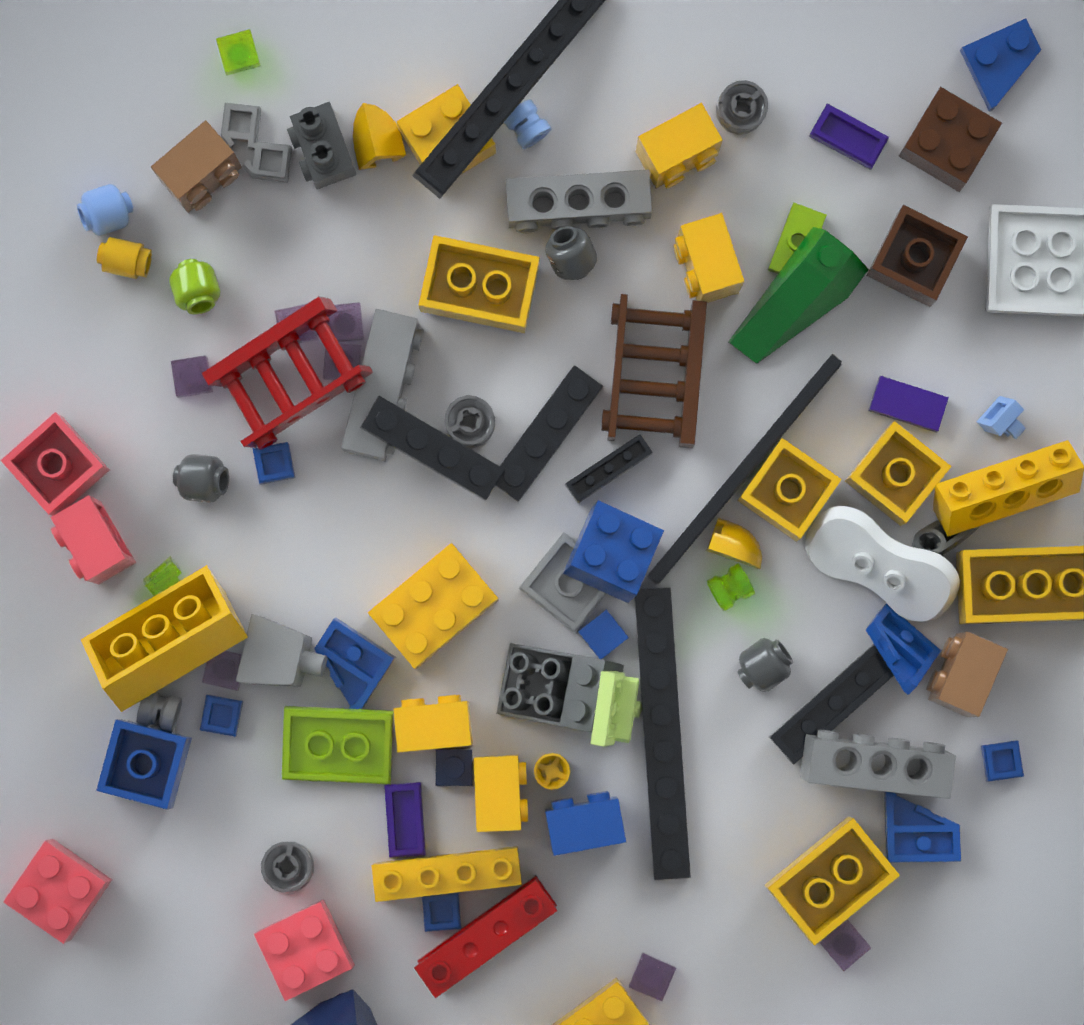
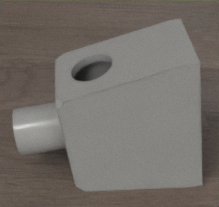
[236,614,327,687]

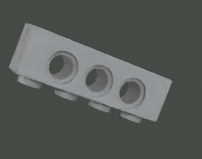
[506,170,652,233]
[800,730,956,799]

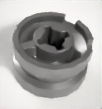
[716,80,768,134]
[445,395,495,448]
[261,842,314,892]

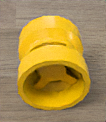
[534,753,570,790]

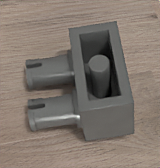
[287,102,357,189]

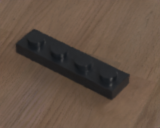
[495,365,603,502]
[360,396,504,501]
[769,644,894,765]

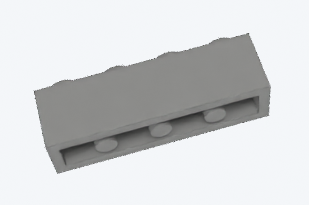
[341,309,424,462]

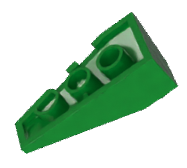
[728,227,869,364]

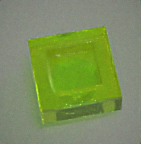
[216,29,261,75]
[143,556,182,596]

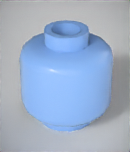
[77,184,133,236]

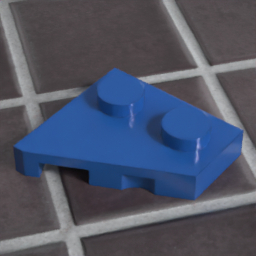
[960,18,1041,111]
[865,603,942,695]
[314,617,396,709]
[884,792,961,863]

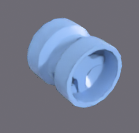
[504,99,552,149]

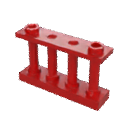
[202,296,373,450]
[414,875,558,999]

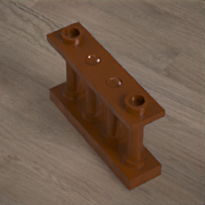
[601,294,707,448]

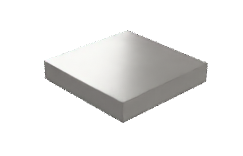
[519,532,606,633]

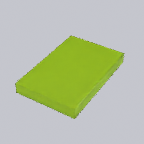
[282,706,394,784]

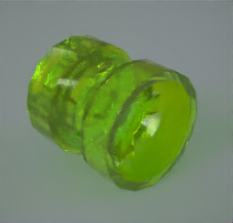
[706,563,755,612]

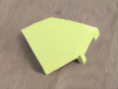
[591,671,642,747]

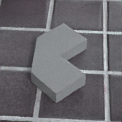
[220,103,292,183]

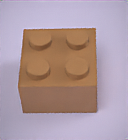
[151,120,242,213]
[926,631,1008,717]

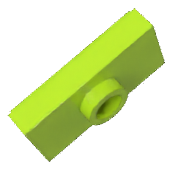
[768,202,827,274]

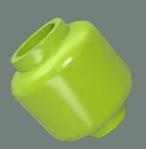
[169,259,220,315]

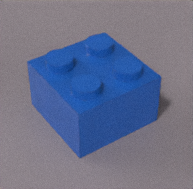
[563,500,664,603]
[96,719,192,809]
[545,791,626,856]

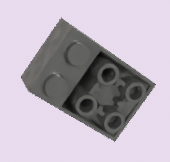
[496,643,624,733]

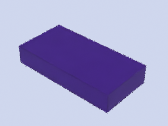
[809,103,889,170]
[868,375,949,433]
[384,782,426,858]

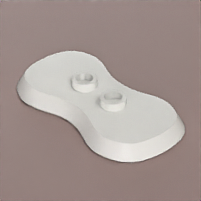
[805,506,960,622]

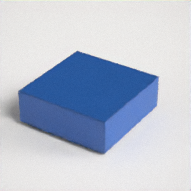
[253,442,296,485]
[578,609,629,659]
[200,695,243,737]
[981,740,1024,782]
[422,892,461,932]

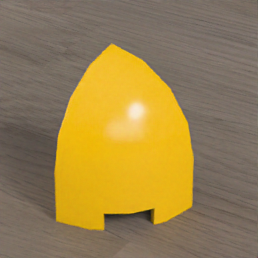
[353,103,406,170]
[706,518,762,569]

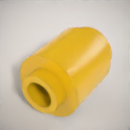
[96,237,152,279]

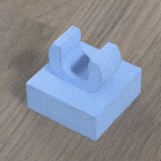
[977,396,1026,439]

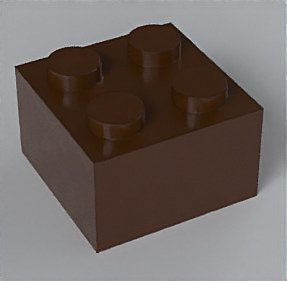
[899,86,1002,192]
[866,204,968,307]

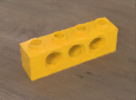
[933,440,1084,537]
[371,846,522,902]

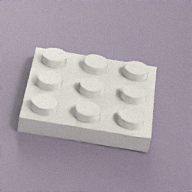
[986,204,1084,317]

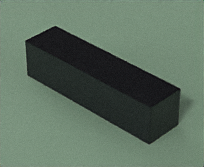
[565,434,653,504]

